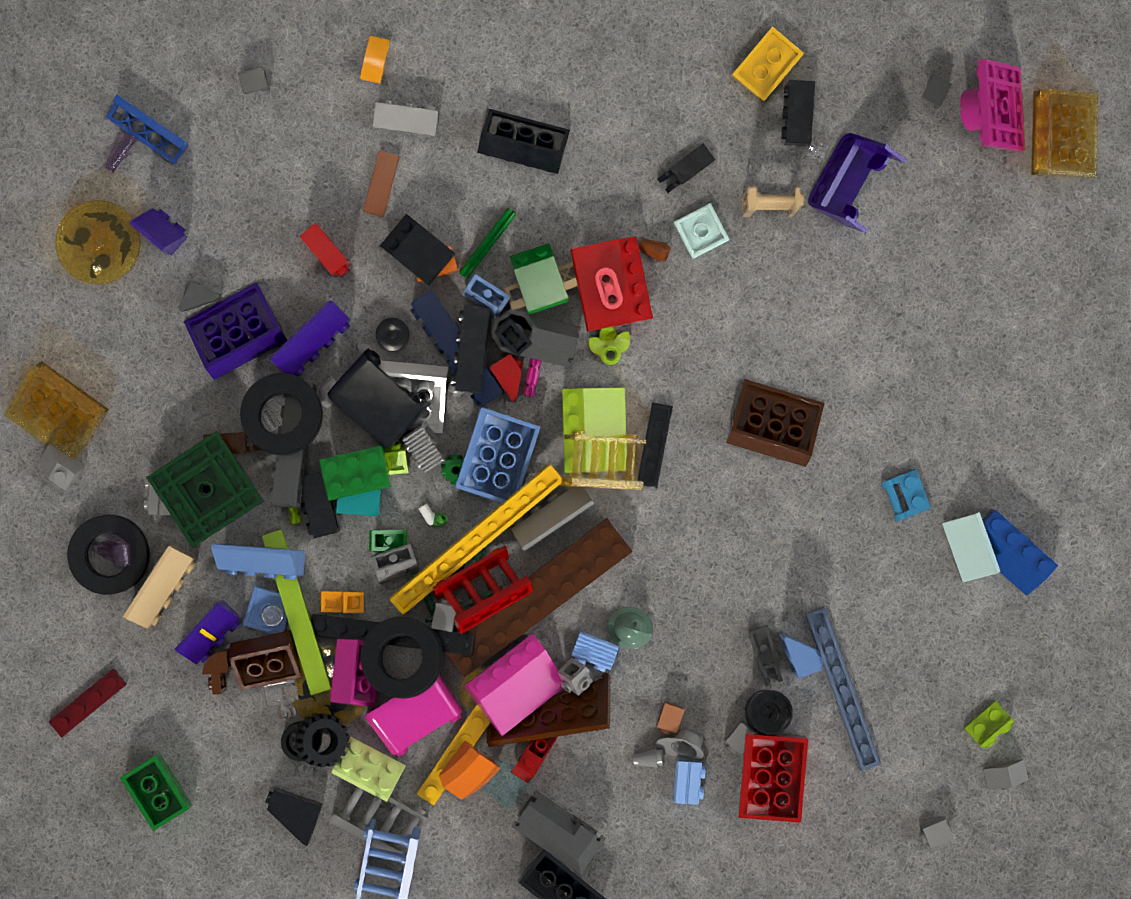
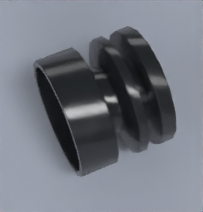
[745,690,793,734]

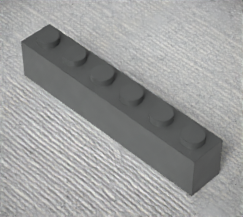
[269,381,317,509]

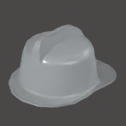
[656,729,704,760]

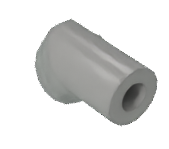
[318,376,337,408]

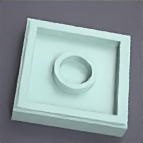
[673,203,730,259]

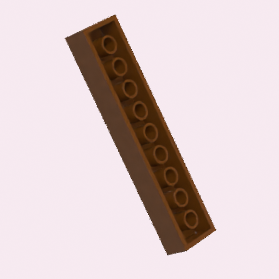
[446,518,632,678]

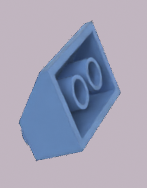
[779,632,824,679]

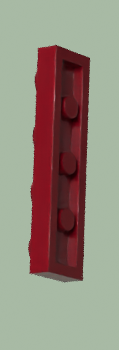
[49,668,127,738]

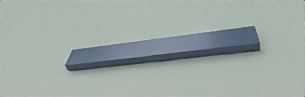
[805,607,881,771]

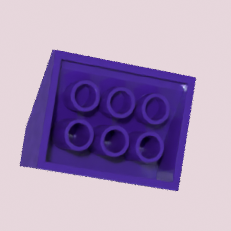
[184,282,288,380]

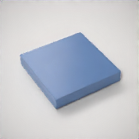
[243,585,288,634]

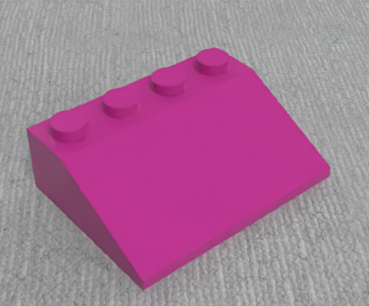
[464,634,563,736]

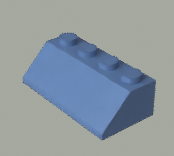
[211,544,306,580]

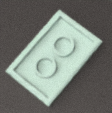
[942,512,1001,582]

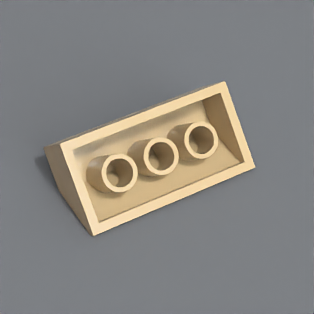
[123,544,196,629]

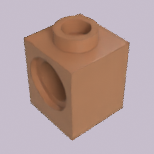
[656,701,685,735]

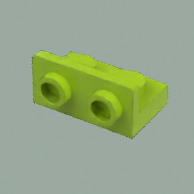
[964,700,1014,748]

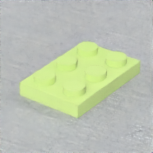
[331,737,406,802]

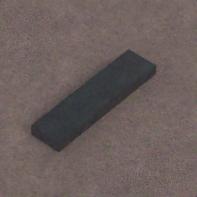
[637,403,673,488]

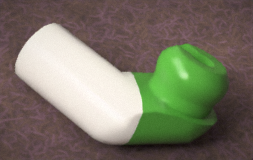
[419,504,448,527]

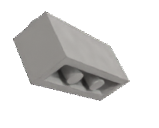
[373,100,439,138]

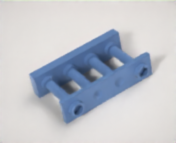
[353,819,421,899]

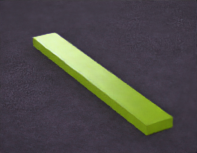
[262,530,332,696]

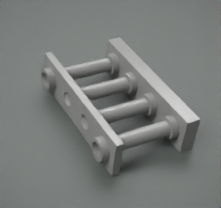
[330,787,429,854]

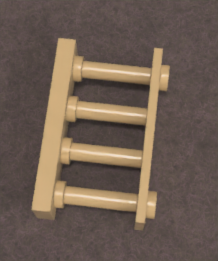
[742,187,804,217]

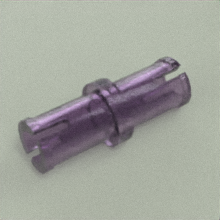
[103,132,138,173]

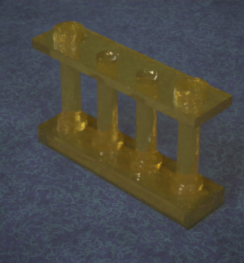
[561,431,646,490]

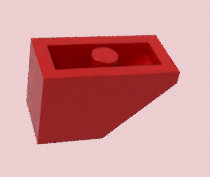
[489,354,523,402]

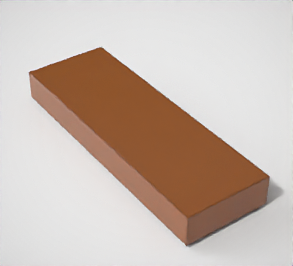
[363,151,400,217]

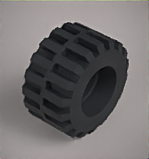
[292,713,350,768]

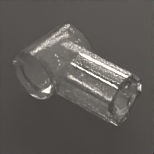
[261,402,282,432]

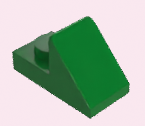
[369,529,407,551]

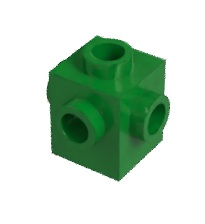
[441,455,464,485]

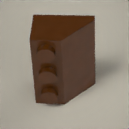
[228,630,302,691]

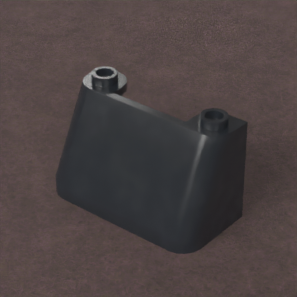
[327,348,431,448]

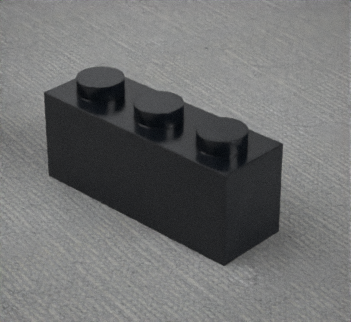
[781,80,815,146]
[301,472,340,539]

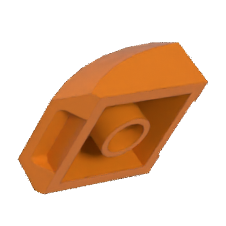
[439,740,501,800]

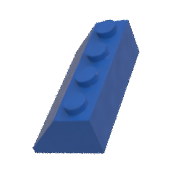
[982,509,1059,596]

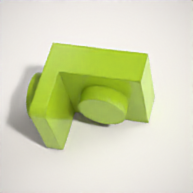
[384,441,409,475]

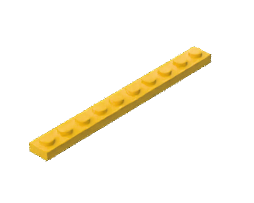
[389,463,564,615]

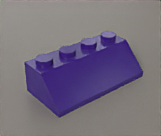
[270,300,351,377]

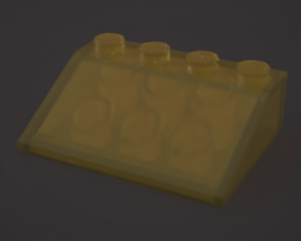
[1031,89,1099,178]
[5,361,109,461]

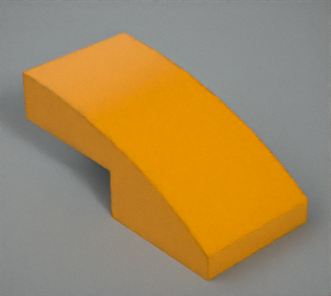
[360,36,390,84]
[320,591,364,613]

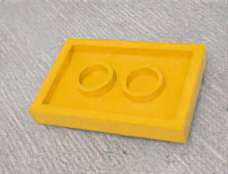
[732,26,804,103]

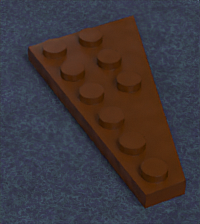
[487,673,610,747]

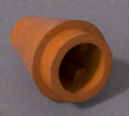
[639,238,671,262]

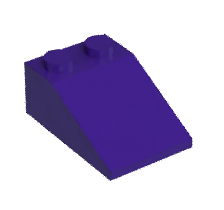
[129,208,188,256]

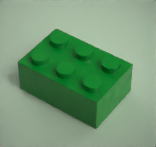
[319,446,392,501]
[120,753,193,831]

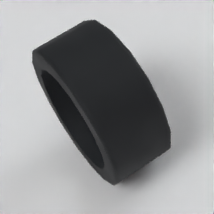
[281,721,322,762]

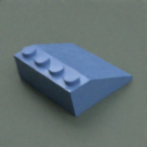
[455,407,541,503]

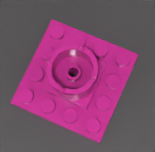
[960,59,1025,152]

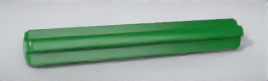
[459,208,516,279]

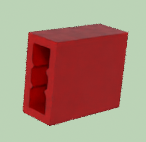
[299,223,352,278]

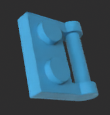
[881,469,931,522]

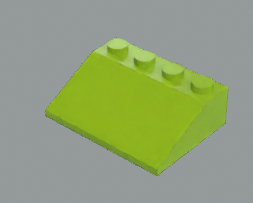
[562,388,627,473]

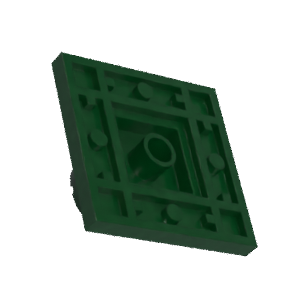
[146,431,264,548]

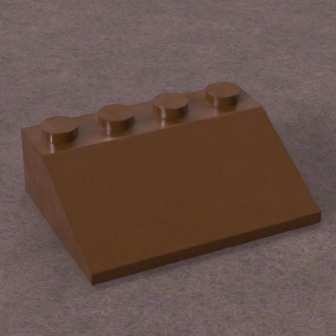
[726,379,824,467]

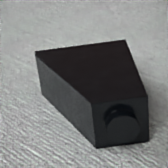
[265,787,323,846]

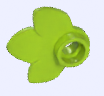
[589,327,630,365]

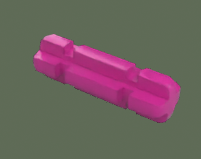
[523,358,541,397]

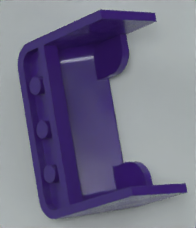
[808,133,906,233]

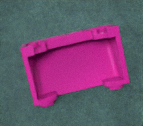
[364,674,463,757]

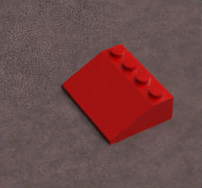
[570,236,653,332]
[738,733,808,823]

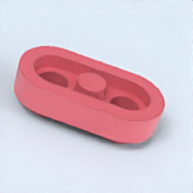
[595,268,623,310]

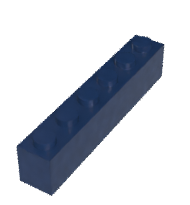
[410,290,504,407]

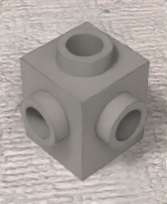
[558,658,593,696]

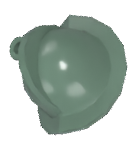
[607,607,653,649]

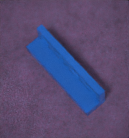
[106,95,189,165]

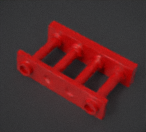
[433,546,533,634]

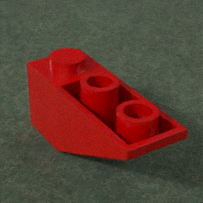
[511,736,558,783]

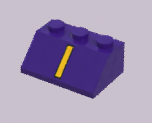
[174,600,241,664]

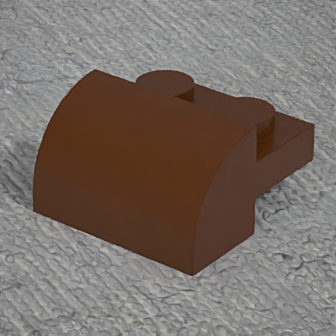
[202,648,232,695]

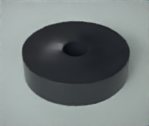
[376,318,409,351]

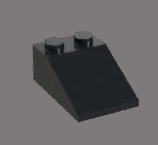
[380,214,456,286]

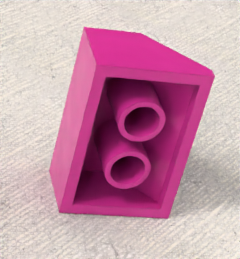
[330,639,377,707]

